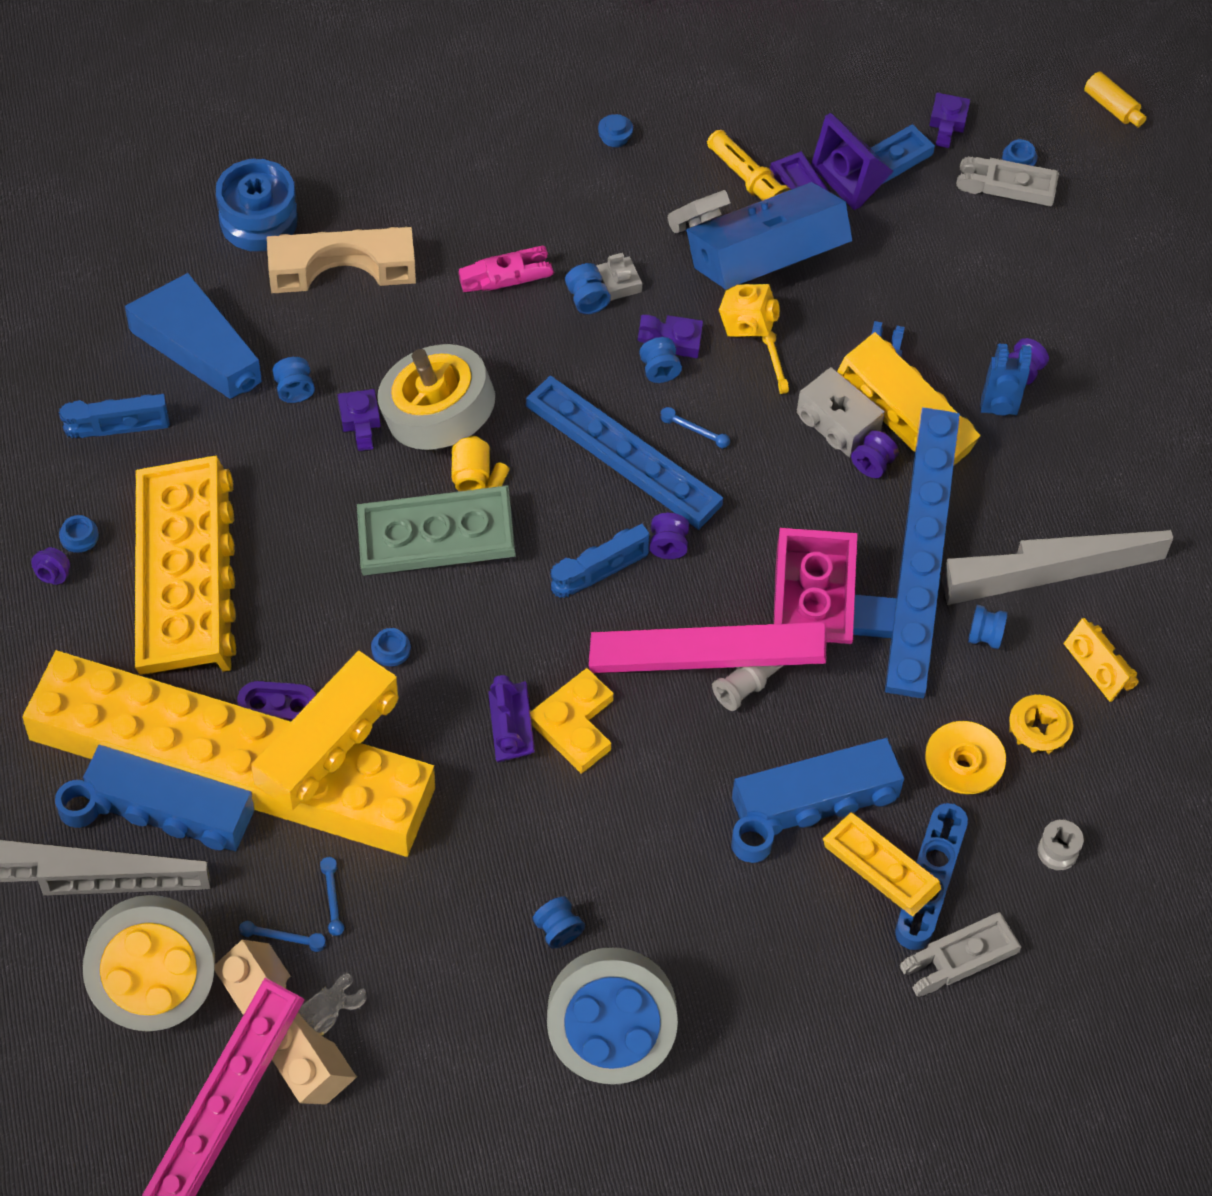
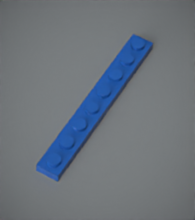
[885,407,960,699]

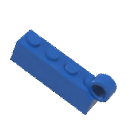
[731,738,904,863]
[55,745,254,852]

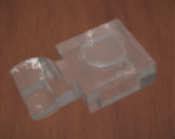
[298,973,367,1035]

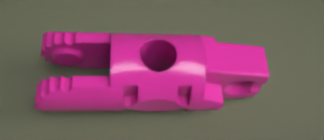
[459,246,554,292]

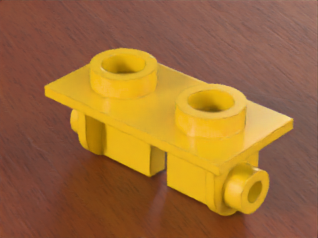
[1063,618,1139,702]

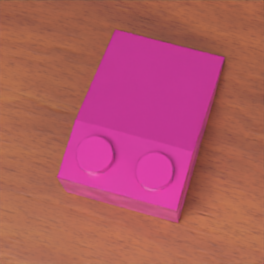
[774,528,857,644]

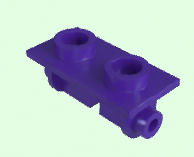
[488,675,535,763]

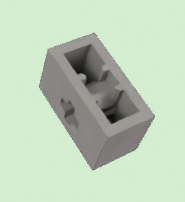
[797,367,885,458]

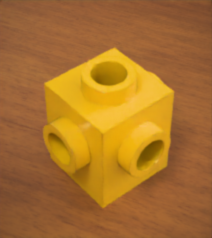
[719,284,780,336]

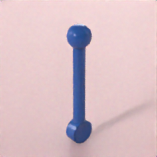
[661,407,730,448]
[320,857,344,936]
[239,921,325,952]

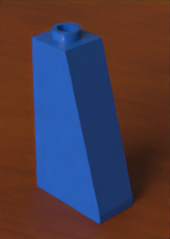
[125,273,262,399]

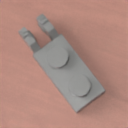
[956,156,1059,206]
[667,190,731,234]
[900,912,1021,997]

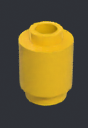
[452,436,490,491]

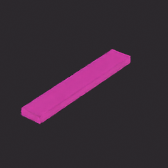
[589,622,827,673]
[142,978,305,1196]

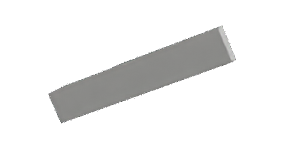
[942,530,1173,605]
[0,840,211,896]

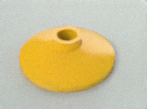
[925,721,1006,794]

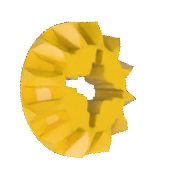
[1009,695,1073,754]

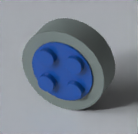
[547,948,678,1084]

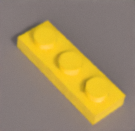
[823,812,941,917]

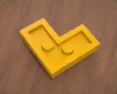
[530,668,614,774]

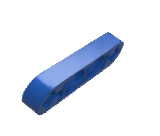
[895,803,968,950]

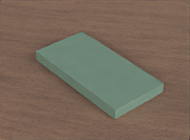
[357,485,516,576]

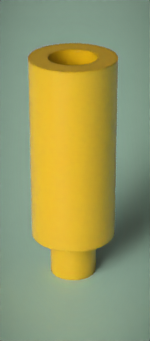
[1084,71,1146,127]

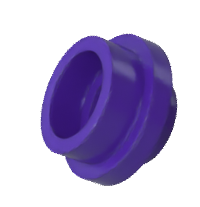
[31,547,70,585]

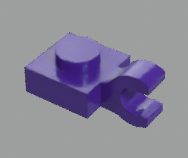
[929,93,970,148]
[637,315,703,358]
[337,389,380,451]

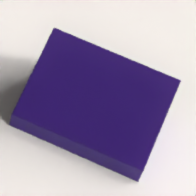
[811,113,894,210]

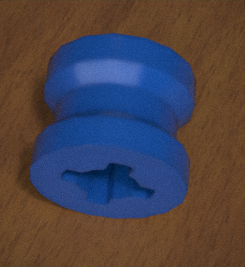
[639,337,682,383]
[272,357,315,403]
[968,605,1008,650]
[533,896,585,949]

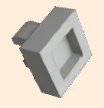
[596,253,642,301]

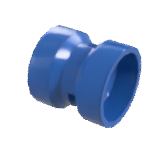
[565,263,611,314]

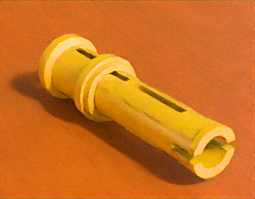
[707,129,791,201]

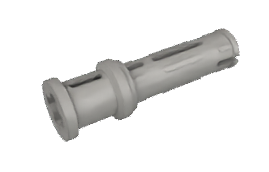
[712,665,784,711]

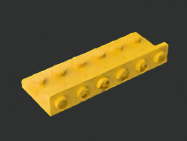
[135,455,236,675]

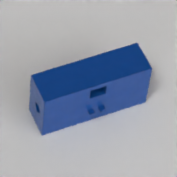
[686,182,852,290]

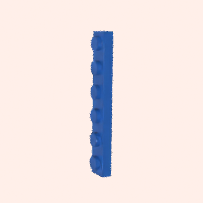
[526,375,723,530]

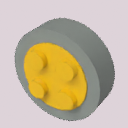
[378,344,495,450]
[83,895,215,1031]

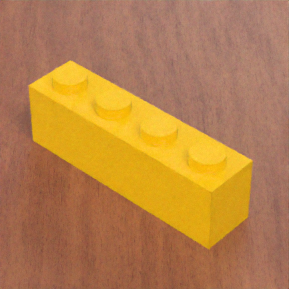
[837,332,981,466]
[251,650,398,811]

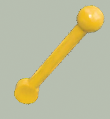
[762,331,789,394]

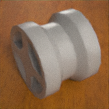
[1038,820,1084,870]

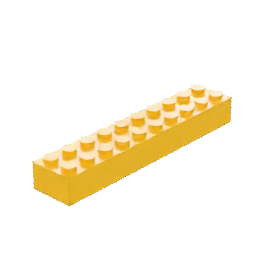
[22,650,435,857]

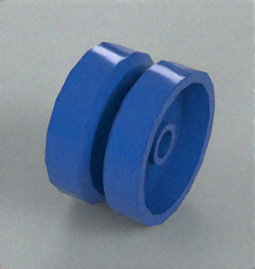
[216,159,298,251]

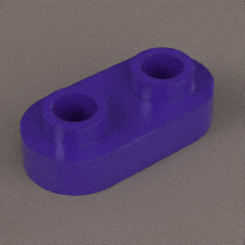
[237,681,316,722]

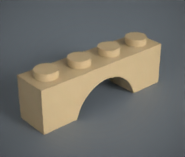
[267,227,416,293]
[214,940,357,1105]

